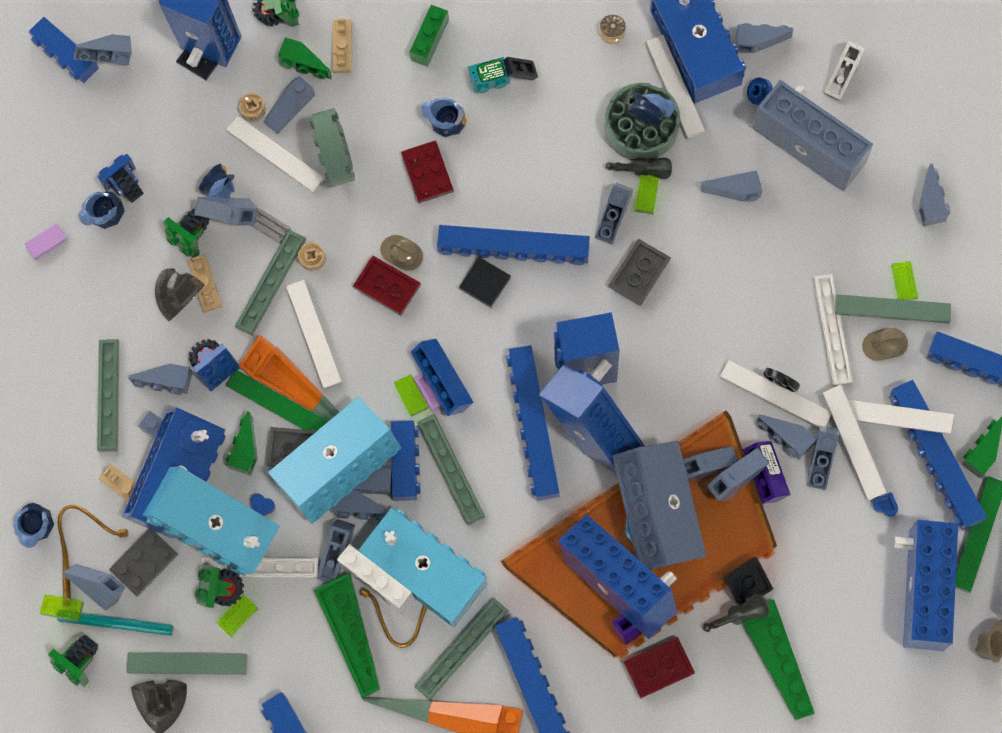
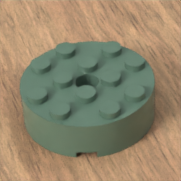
[605,83,680,160]
[309,108,355,187]

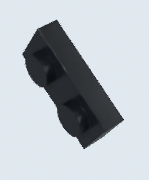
[503,57,538,80]

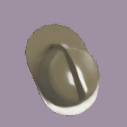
[380,235,423,270]
[862,328,908,361]
[975,620,1002,663]

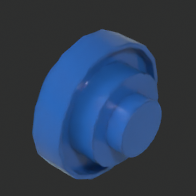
[747,77,773,105]

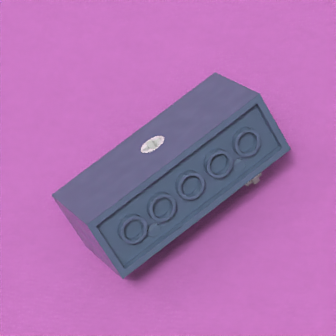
[753,80,873,191]
[612,440,707,570]

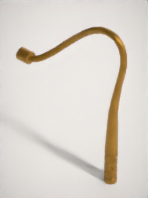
[57,505,128,607]
[360,588,427,648]

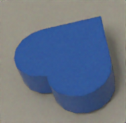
[872,492,898,517]
[250,494,275,516]

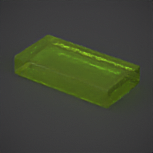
[635,175,659,215]
[891,261,918,300]
[394,374,428,417]
[40,594,84,622]
[216,595,259,637]

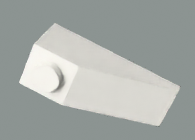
[824,41,867,100]

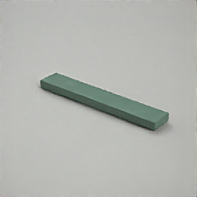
[235,230,306,336]
[835,294,951,324]
[97,339,119,452]
[417,414,485,525]
[415,598,509,701]
[127,653,247,675]

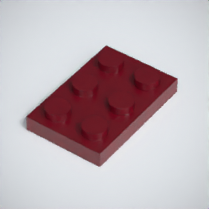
[401,140,454,203]
[353,256,421,316]
[624,637,695,699]

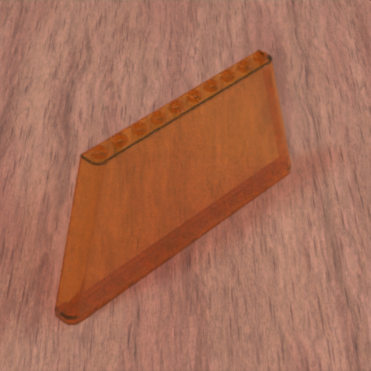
[501,410,777,659]

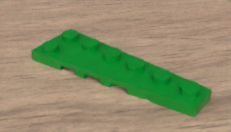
[314,573,381,698]
[742,600,815,720]

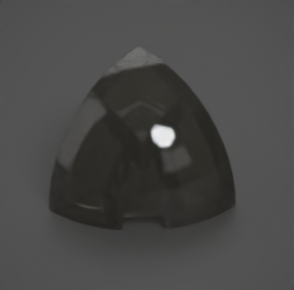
[155,268,205,321]
[131,680,187,733]

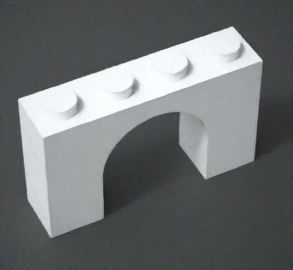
[337,544,415,615]

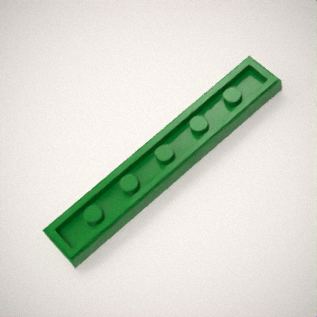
[226,370,328,431]
[955,476,1002,593]

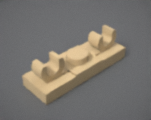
[333,18,352,73]
[187,255,222,313]
[99,464,136,502]

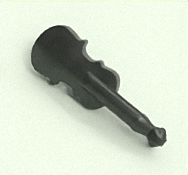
[606,157,672,179]
[703,594,769,632]

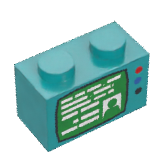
[468,57,510,93]

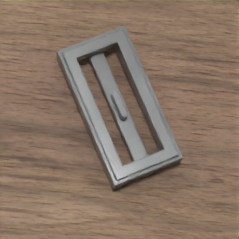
[250,208,291,244]

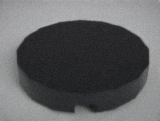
[763,368,800,392]

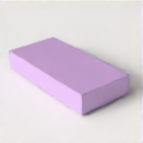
[25,224,67,260]
[413,373,442,412]

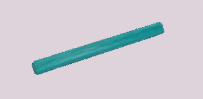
[57,611,173,636]

